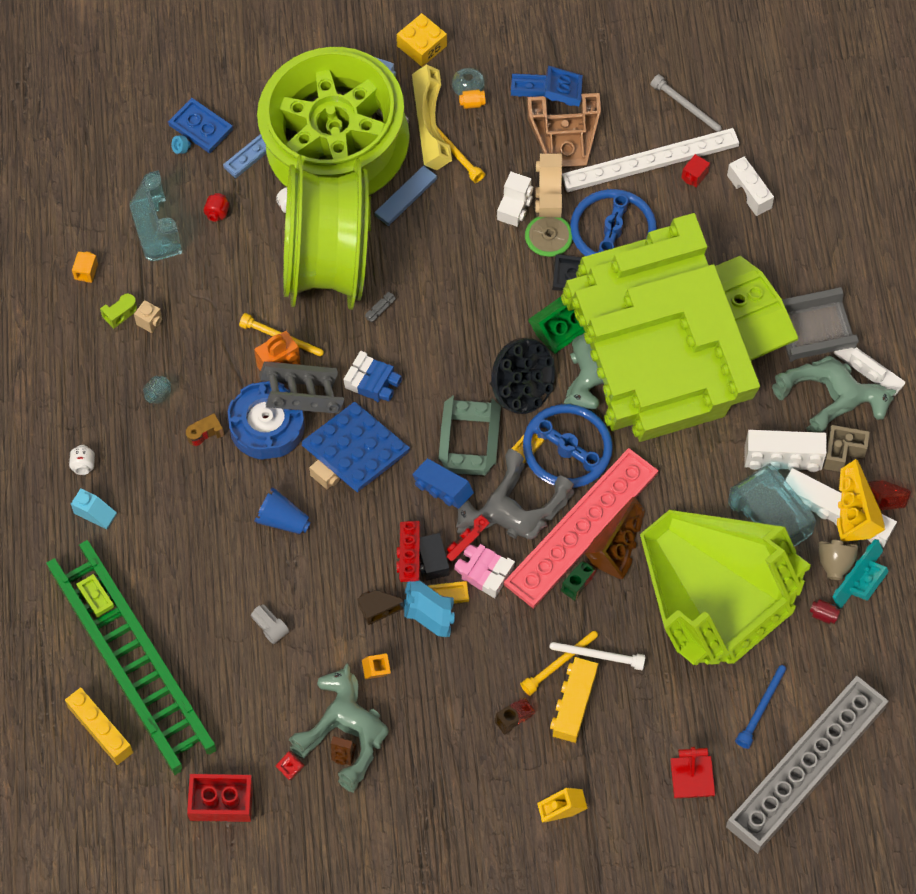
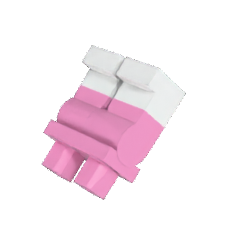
[454,544,515,598]

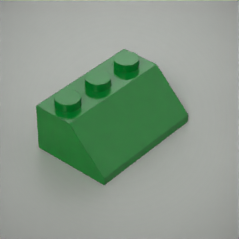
[528,297,585,354]

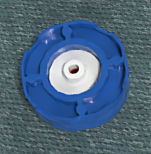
[228,381,305,459]

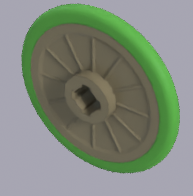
[525,216,573,257]

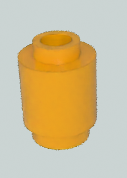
[459,89,485,109]

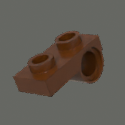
[331,736,356,765]

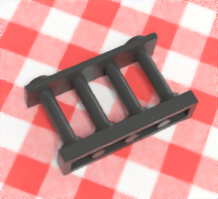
[259,361,344,414]

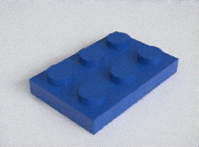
[544,66,582,107]
[168,98,233,154]

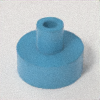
[172,136,191,154]

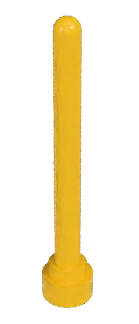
[430,121,485,183]
[239,313,324,356]
[520,631,598,696]

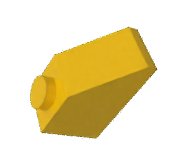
[537,788,588,822]

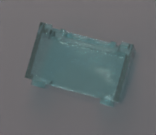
[129,170,182,261]

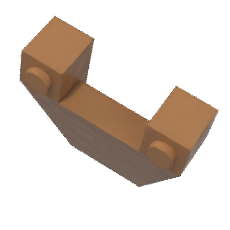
[527,93,601,167]

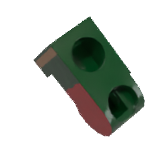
[561,561,596,601]

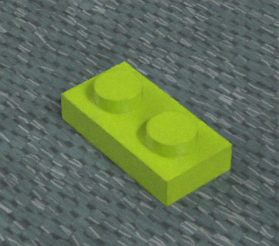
[76,574,114,617]

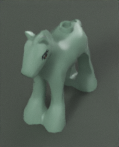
[564,333,604,409]
[772,356,897,433]
[289,663,388,793]

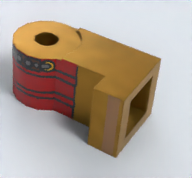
[186,413,225,446]

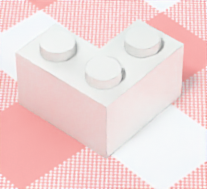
[497,172,533,227]

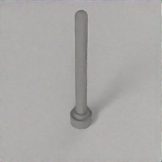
[650,74,722,132]

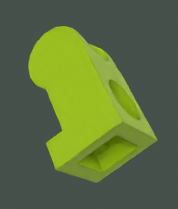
[100,294,137,329]

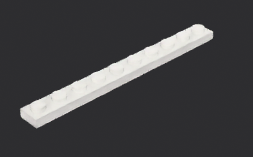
[562,128,739,192]

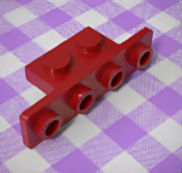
[396,521,420,582]

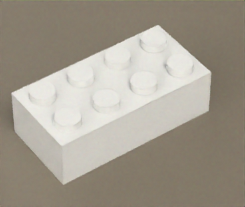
[745,430,826,472]

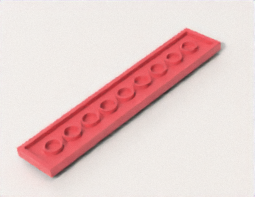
[504,448,658,609]

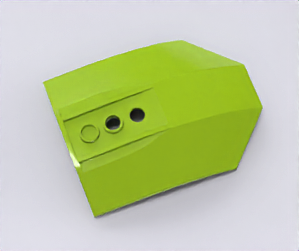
[715,256,798,361]

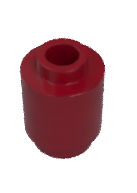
[810,599,840,624]

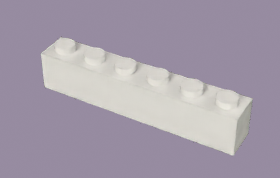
[780,468,897,548]

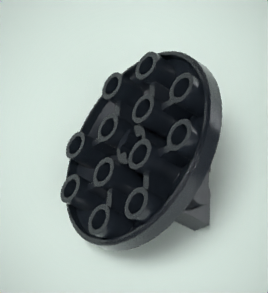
[489,338,555,414]

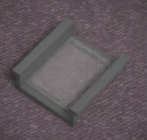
[782,287,859,363]

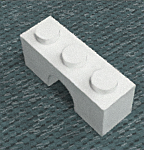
[727,156,774,216]

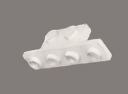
[834,347,905,396]

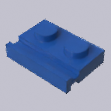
[511,74,546,97]

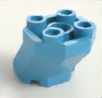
[404,580,455,637]

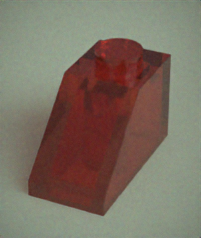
[868,480,911,510]

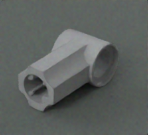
[251,604,289,644]

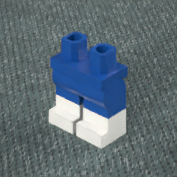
[343,351,402,402]

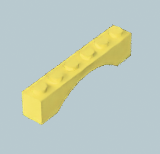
[412,64,452,170]

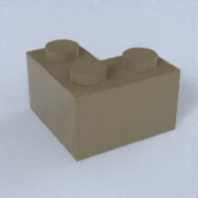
[823,425,870,472]

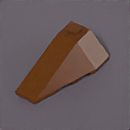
[585,497,645,579]

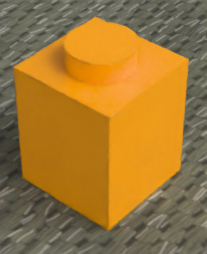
[72,251,98,283]
[362,654,391,679]

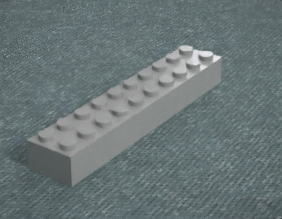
[726,676,888,854]

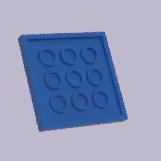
[302,402,410,493]

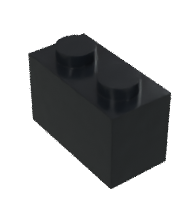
[420,533,449,581]

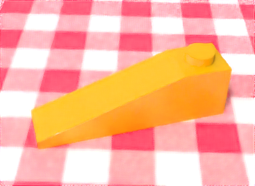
[837,459,885,541]

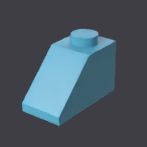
[71,489,117,529]

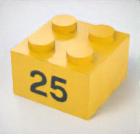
[397,13,447,67]

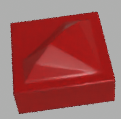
[276,751,305,780]

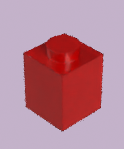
[681,154,710,188]

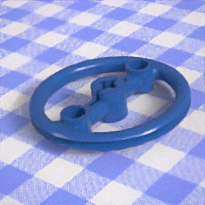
[570,189,656,256]
[523,404,612,488]

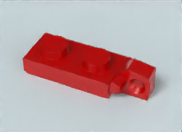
[446,514,490,561]

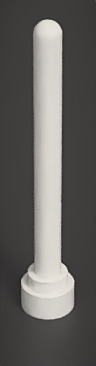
[549,642,645,670]

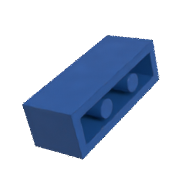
[412,458,474,509]

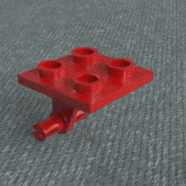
[670,747,715,799]

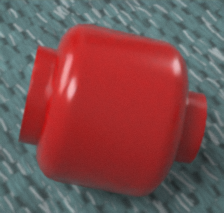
[203,193,230,222]

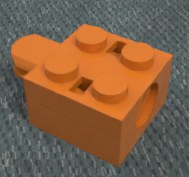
[254,330,301,371]

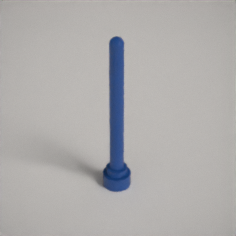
[735,665,786,749]

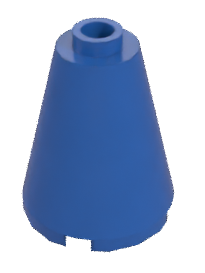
[254,487,311,534]

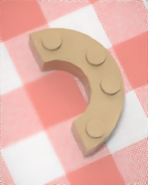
[535,154,562,218]

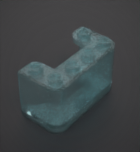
[728,463,816,546]

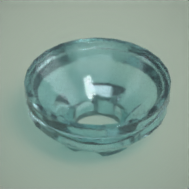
[452,68,484,95]

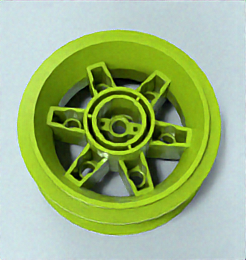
[257,47,410,195]
[283,155,369,310]

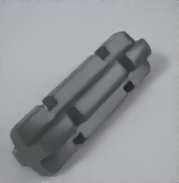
[365,292,396,322]

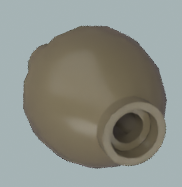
[818,540,858,580]

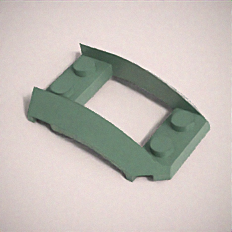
[439,395,501,476]

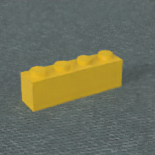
[550,657,598,743]
[65,687,133,765]

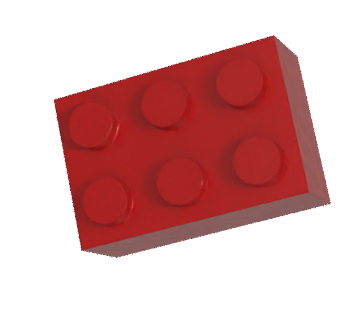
[187,774,253,822]

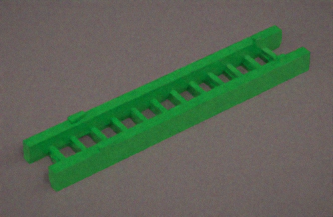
[46,540,217,776]

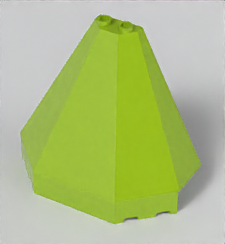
[640,510,811,665]

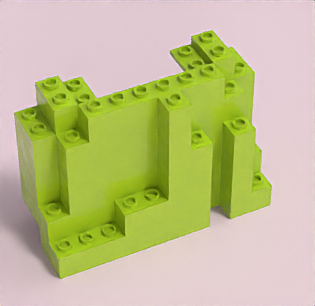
[561,213,760,442]

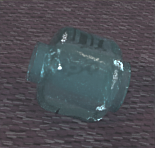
[143,376,171,404]

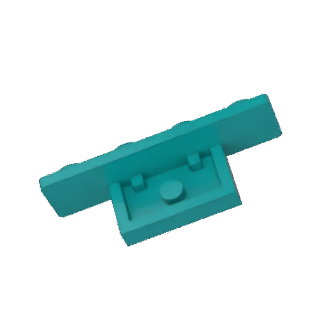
[833,539,889,608]

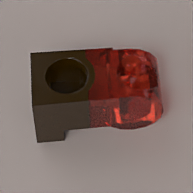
[494,698,535,735]

